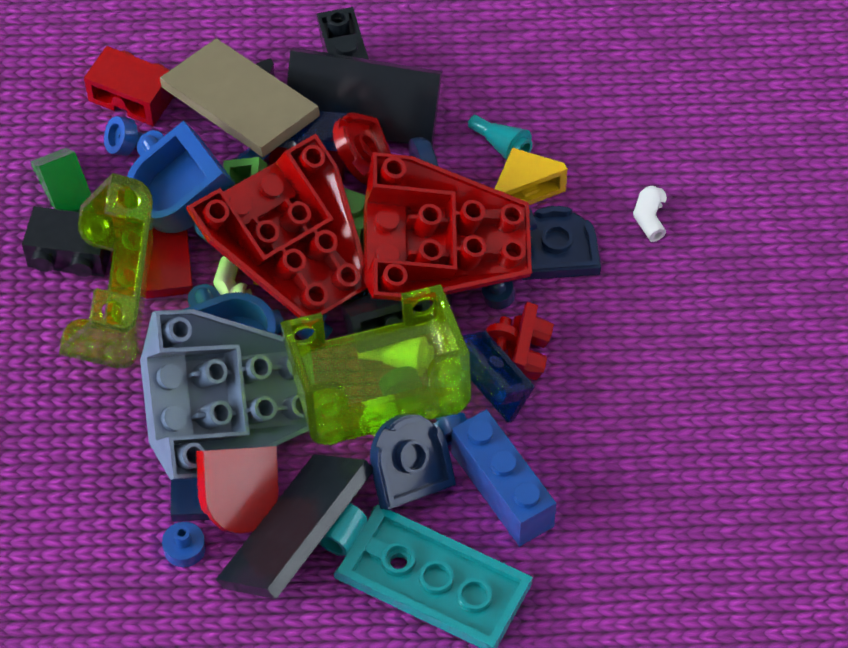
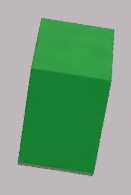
[30,147,96,213]

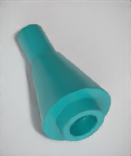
[468,115,532,161]

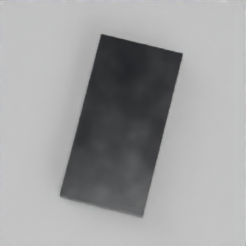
[287,47,442,145]
[216,454,373,599]

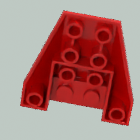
[186,134,368,325]
[363,152,532,302]

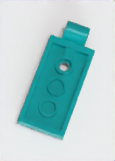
[319,503,533,648]

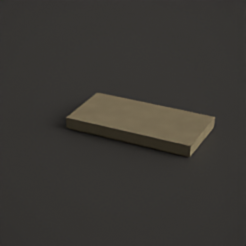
[160,38,320,157]

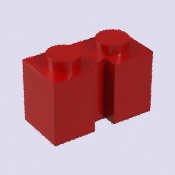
[84,46,174,127]

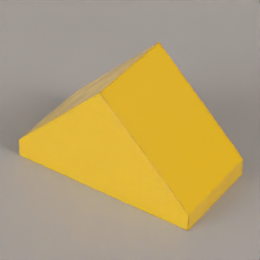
[494,148,568,205]

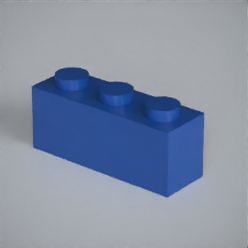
[451,409,557,547]

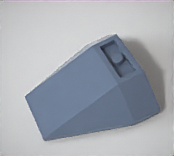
[140,309,319,480]

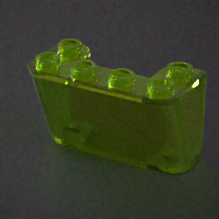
[59,173,153,368]
[281,284,471,445]

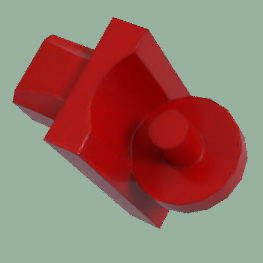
[484,301,554,384]

